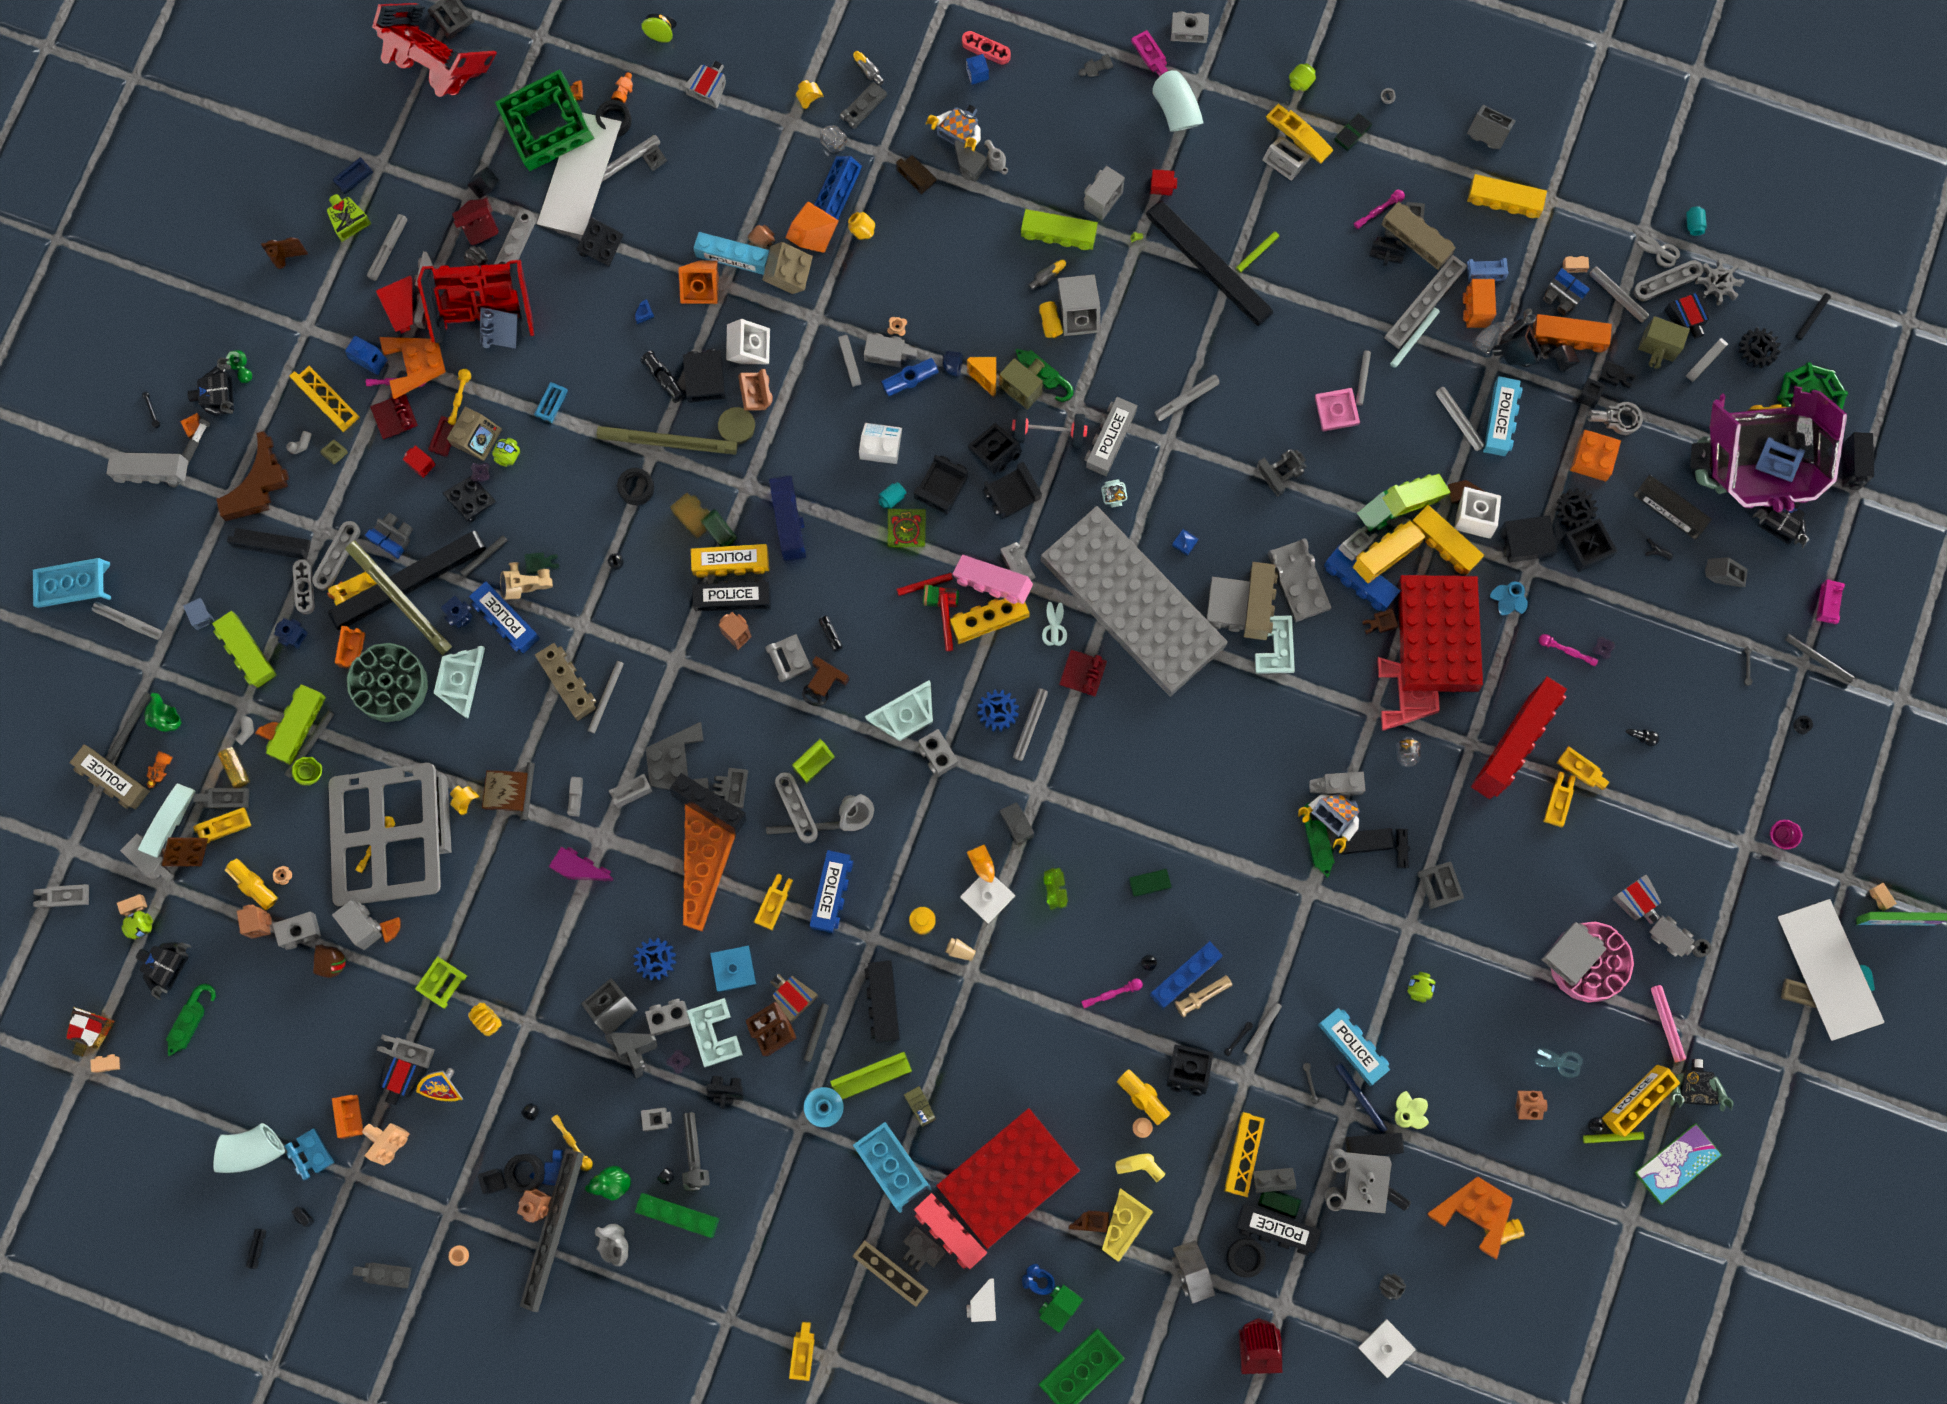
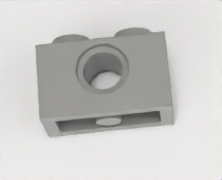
[1171,11,1209,43]
[273,912,321,950]

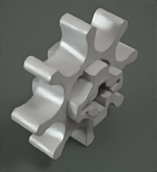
[1695,258,1744,305]

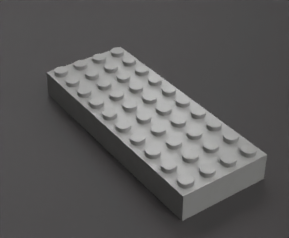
[1041,506,1228,697]

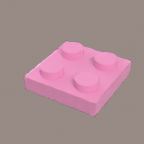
[1315,388,1360,432]

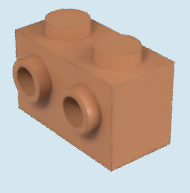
[719,612,752,650]
[237,905,272,939]

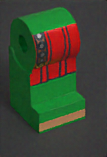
[923,585,959,607]

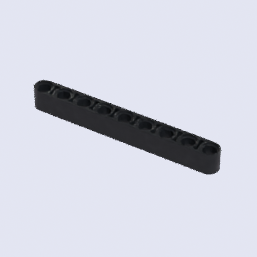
[1146,200,1273,326]
[328,531,486,630]

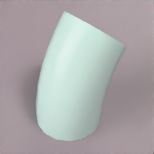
[1153,70,1204,132]
[213,1123,285,1173]

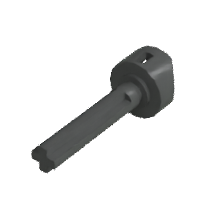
[682,1112,710,1191]

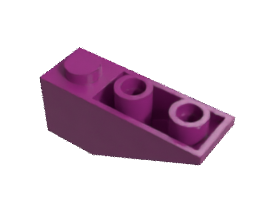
[549,847,613,881]

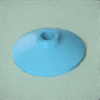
[804,1087,844,1127]

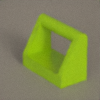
[792,739,835,783]

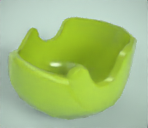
[292,757,322,786]

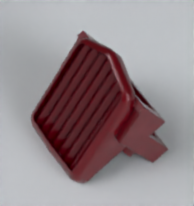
[452,197,499,245]
[1239,1318,1282,1374]

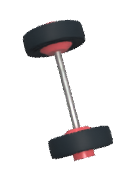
[1012,409,1088,448]

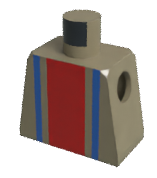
[771,974,818,1023]

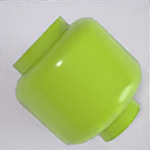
[1289,63,1316,91]

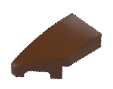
[1448,480,1486,504]
[1068,1210,1109,1233]

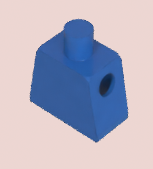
[345,336,388,375]

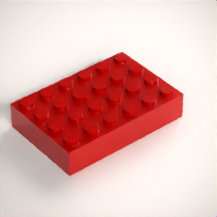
[1398,575,1483,692]
[1471,676,1567,799]
[936,1108,1080,1249]

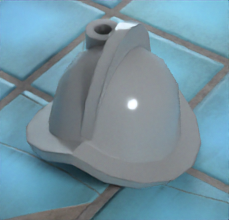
[839,794,874,831]

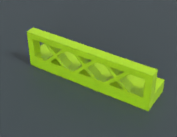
[830,1052,912,1100]

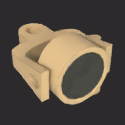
[500,562,553,600]

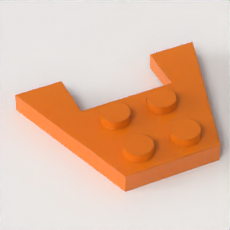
[379,337,446,399]
[1427,1176,1513,1260]

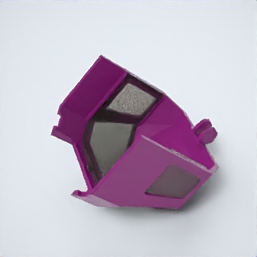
[1710,386,1847,512]

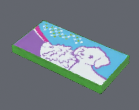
[1856,912,1947,926]
[1634,1123,1722,1205]

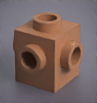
[1515,1091,1547,1120]
[517,1189,551,1222]

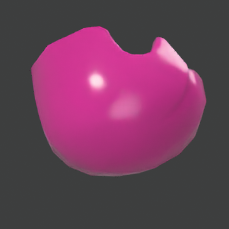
[1769,820,1802,850]

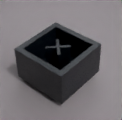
[1561,518,1617,572]

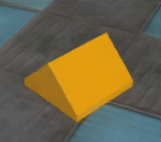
[967,357,996,397]

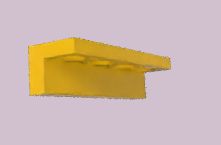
[289,366,360,432]
[1224,1112,1265,1197]

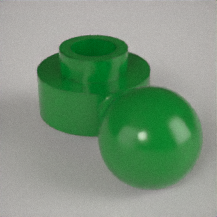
[226,350,252,383]

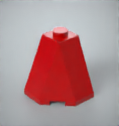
[376,275,414,334]

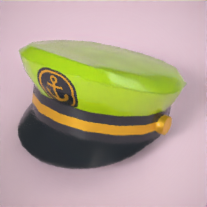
[641,14,677,43]

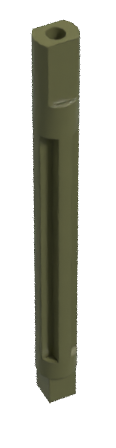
[597,426,738,455]
[345,540,452,656]

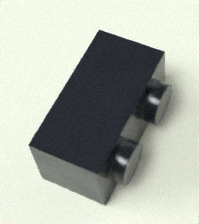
[1782,434,1800,459]

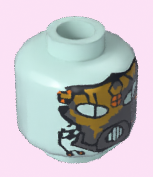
[1101,479,1127,508]

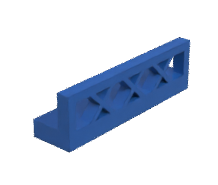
[814,156,862,220]

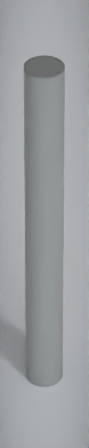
[588,661,624,734]

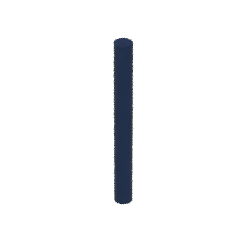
[1335,1063,1388,1133]

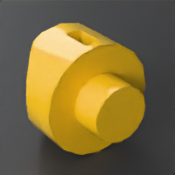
[796,80,824,109]
[450,786,480,815]
[909,907,936,935]

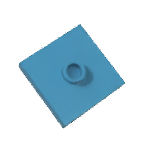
[710,946,756,992]

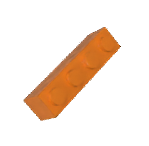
[1533,314,1612,352]

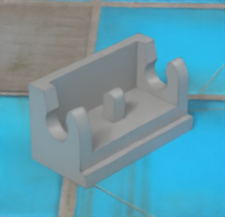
[1000,542,1035,580]
[609,774,653,808]

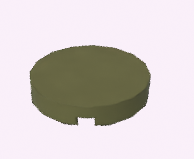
[718,407,755,444]

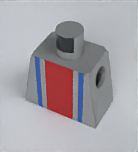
[684,61,726,108]
[1612,875,1661,925]

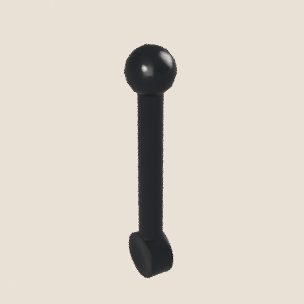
[142,392,160,428]
[1224,1022,1253,1056]

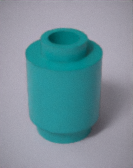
[1686,206,1707,236]
[878,482,906,509]

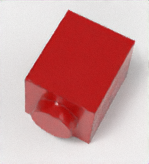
[1150,169,1177,196]
[403,445,436,478]

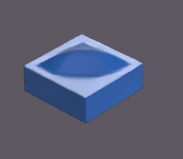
[1172,529,1199,556]

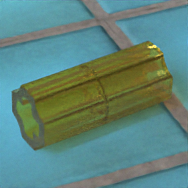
[217,747,250,788]

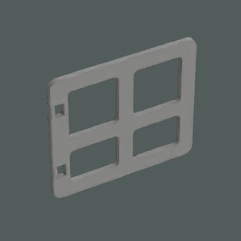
[329,763,441,907]

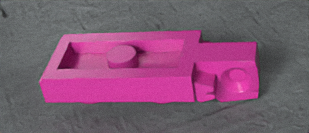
[1131,30,1168,77]

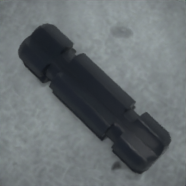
[819,615,842,652]
[246,1228,266,1269]

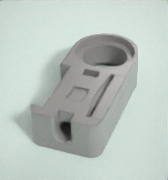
[567,777,583,817]

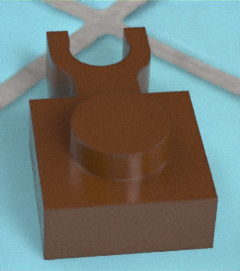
[1362,608,1398,634]

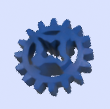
[977,689,1019,732]
[633,938,677,981]

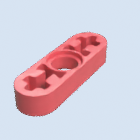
[962,31,1011,65]

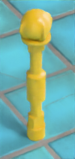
[448,369,471,425]
[355,816,395,873]
[551,1114,593,1171]

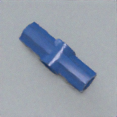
[881,358,939,397]

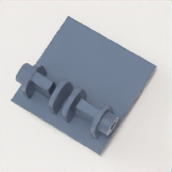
[480,307,518,349]

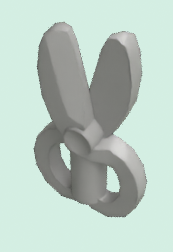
[1637,234,1680,268]

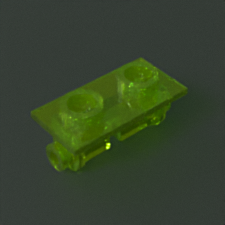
[1044,868,1068,910]

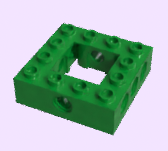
[495,69,595,171]

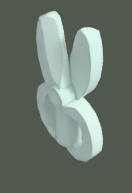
[1042,602,1067,646]

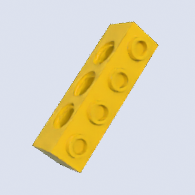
[950,598,1029,644]

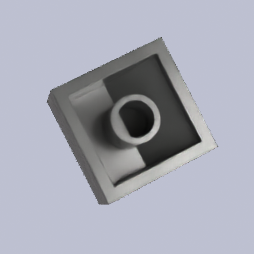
[1467,105,1516,150]
[581,978,638,1034]

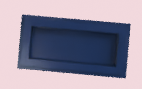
[332,157,373,194]

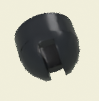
[608,553,624,570]
[1141,955,1157,971]
[521,1103,539,1121]
[1588,1117,1605,1134]
[657,1167,674,1185]

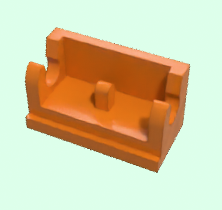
[335,626,365,669]
[332,1095,364,1139]

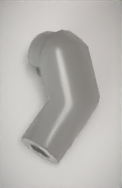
[286,431,312,454]
[235,716,254,745]

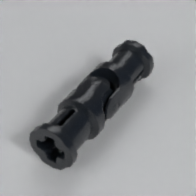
[640,350,686,403]

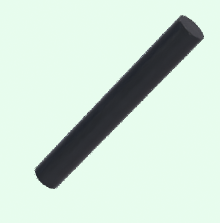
[1795,293,1831,340]

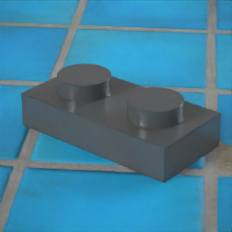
[1253,1168,1296,1193]

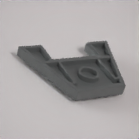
[646,722,709,790]

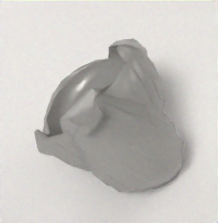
[595,1224,629,1267]

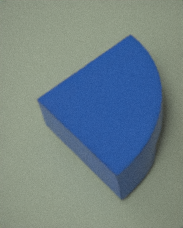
[635,299,654,324]

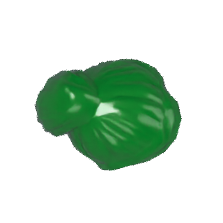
[144,693,181,732]
[584,1166,631,1201]

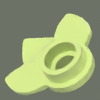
[1395,1091,1429,1129]

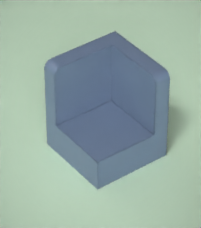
[183,598,215,630]

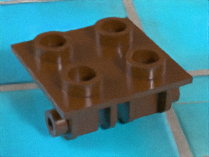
[261,237,308,269]
[161,837,208,866]

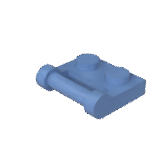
[1755,437,1805,482]

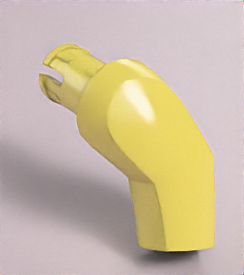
[1115,1154,1165,1182]

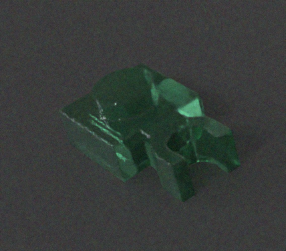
[524,552,559,574]

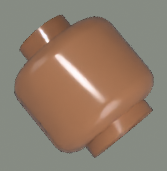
[748,224,775,250]

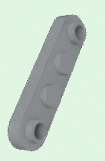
[494,210,536,264]
[1634,260,1704,301]
[312,521,360,591]
[775,772,818,843]

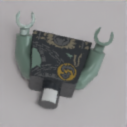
[1690,436,1728,494]
[1669,1059,1734,1111]

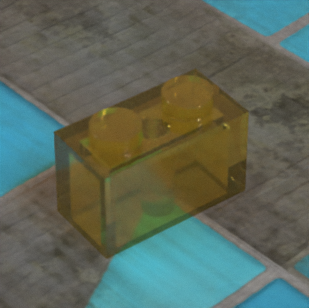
[670,493,710,539]

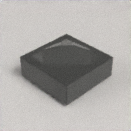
[642,145,667,171]

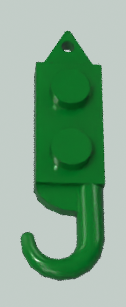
[1015,349,1074,402]
[1303,802,1335,878]
[166,984,216,1056]

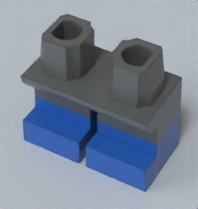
[1543,268,1590,315]
[365,513,413,559]

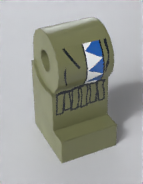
[904,1086,936,1127]

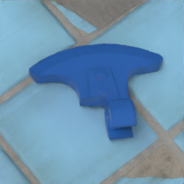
[529,1149,563,1185]

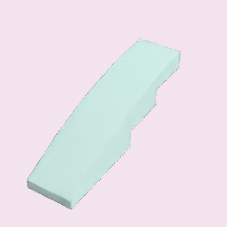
[138,783,195,858]

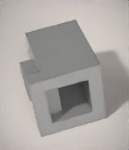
[641,1108,672,1132]

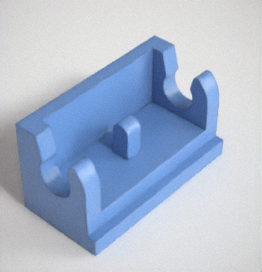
[1466,258,1509,282]

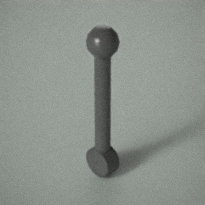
[1744,646,1753,686]
[1303,1063,1319,1104]

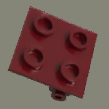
[370,394,418,440]
[1059,649,1107,697]

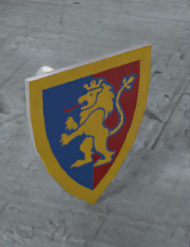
[416,1068,463,1101]

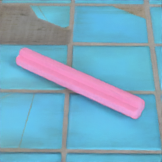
[1651,985,1686,1062]

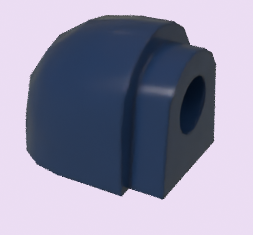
[942,351,963,377]

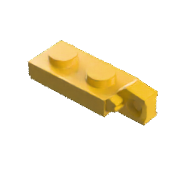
[1556,746,1609,790]
[789,1322,815,1381]

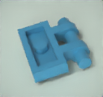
[284,1128,335,1181]

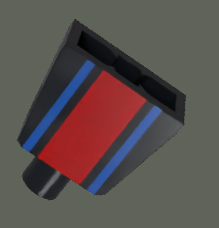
[1664,291,1709,339]
[380,1055,427,1105]

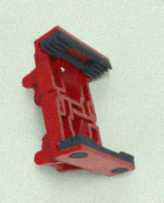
[372,3,497,97]
[417,260,534,343]

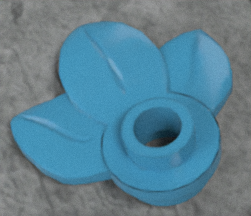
[1490,581,1528,615]

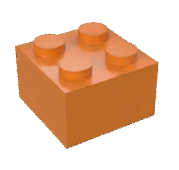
[1463,279,1496,328]
[1570,430,1621,482]

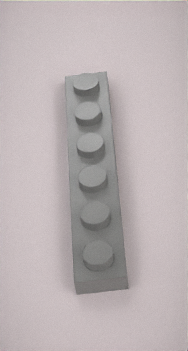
[1384,255,1467,349]

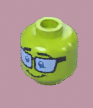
[492,438,520,467]
[121,911,153,940]
[1407,972,1435,1002]

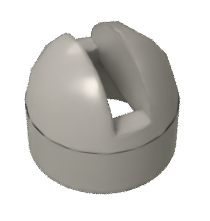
[1381,88,1396,104]

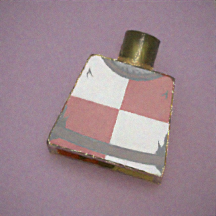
[66,1007,115,1057]

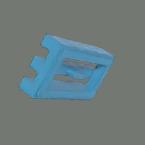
[534,382,568,423]

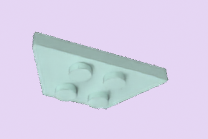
[434,646,485,718]
[865,680,933,742]

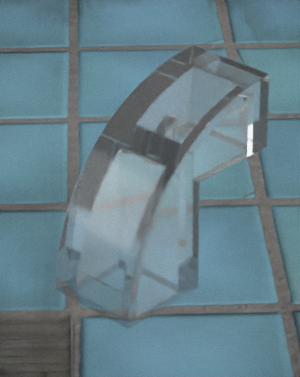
[1472,321,1515,355]

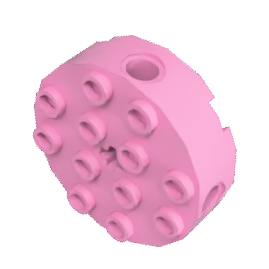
[1551,922,1634,1003]

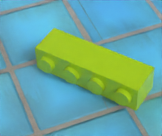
[1021,209,1098,250]
[1383,474,1451,517]
[212,611,277,688]
[266,684,326,765]

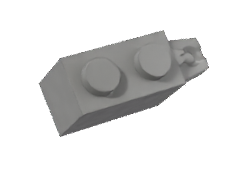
[864,333,918,368]
[1309,772,1366,796]
[120,834,175,881]

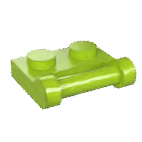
[415,956,467,1009]

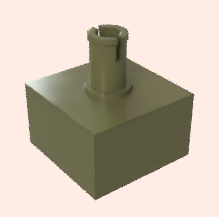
[1638,316,1690,369]
[999,358,1045,410]

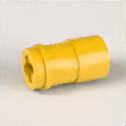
[1039,301,1063,338]
[1484,1219,1524,1245]

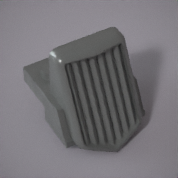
[605,1033,657,1079]

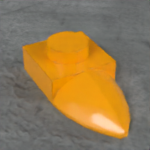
[967,844,995,883]

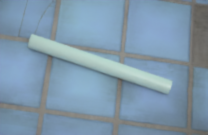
[1390,307,1440,368]

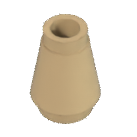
[945,938,976,961]

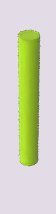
[1235,231,1279,273]
[1583,1132,1644,1143]

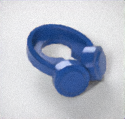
[1022,1264,1055,1295]

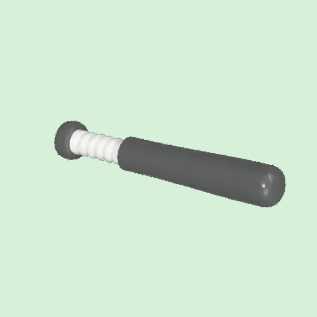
[167,419,210,488]

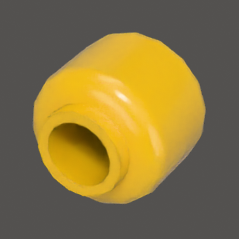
[848,212,875,240]

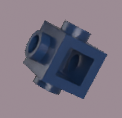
[440,596,473,629]
[274,618,308,649]

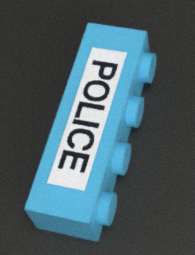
[693,232,770,275]
[1483,376,1522,456]
[1318,1008,1390,1086]

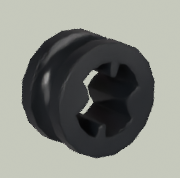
[1793,715,1813,734]

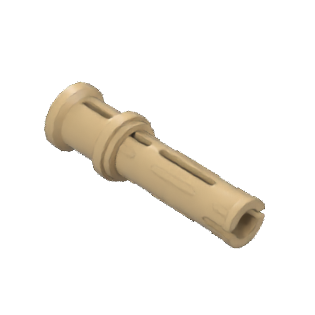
[1174,975,1233,1018]

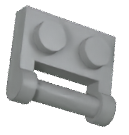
[765,634,812,682]

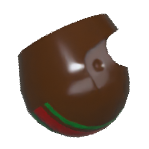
[313,944,346,978]

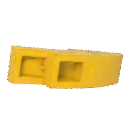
[1266,103,1333,164]

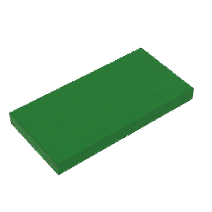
[1038,1328,1125,1404]

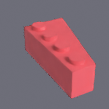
[914,1193,987,1270]

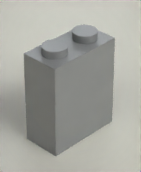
[1206,577,1250,632]
[1541,922,1606,986]

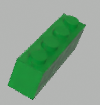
[635,1193,720,1238]

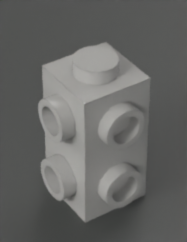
[1650,915,1695,957]

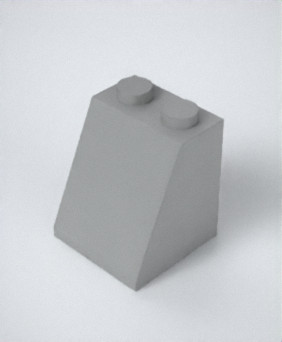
[1058,274,1101,336]

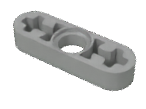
[838,335,861,387]
[1686,338,1728,382]
[293,559,315,615]

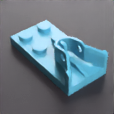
[33,558,111,608]
[853,1122,932,1213]

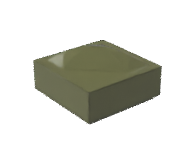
[320,440,348,465]

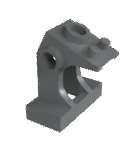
[1257,449,1307,497]

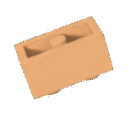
[1563,256,1589,273]
[1869,883,1897,911]
[117,894,147,917]
[90,1054,120,1073]

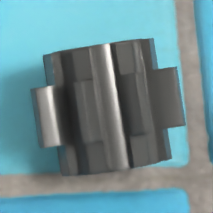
[463,246,488,268]
[1379,1273,1406,1300]

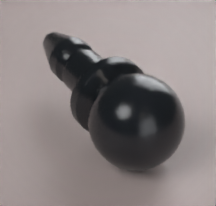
[1625,729,1659,746]

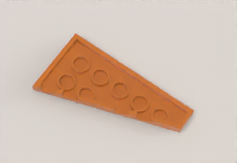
[683,805,735,932]

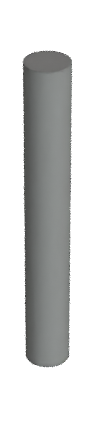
[1356,351,1371,405]
[1243,1002,1282,1056]

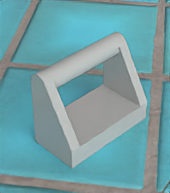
[1262,136,1311,181]

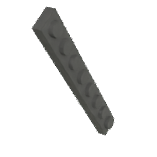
[520,1148,584,1312]

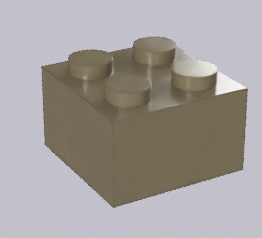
[762,242,813,294]

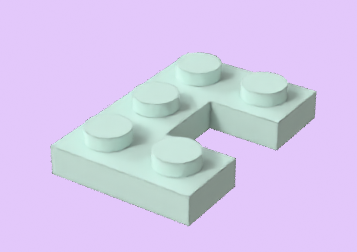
[1255,616,1295,674]
[687,998,743,1068]

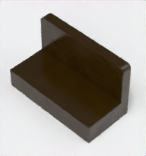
[896,155,937,195]

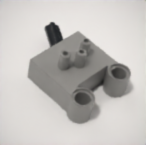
[1324,1149,1411,1213]

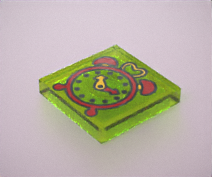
[887,509,926,547]

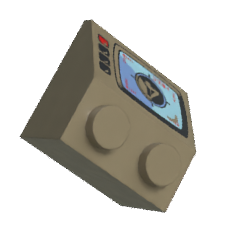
[447,407,502,461]

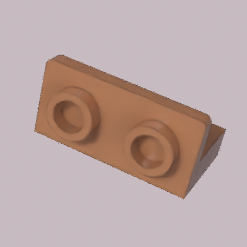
[738,369,772,411]

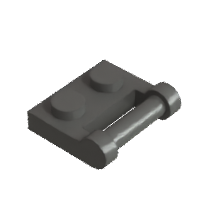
[427,0,475,40]
[1417,861,1464,910]

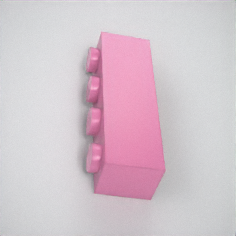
[953,555,1033,604]

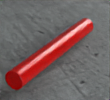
[897,573,953,596]
[939,593,953,651]

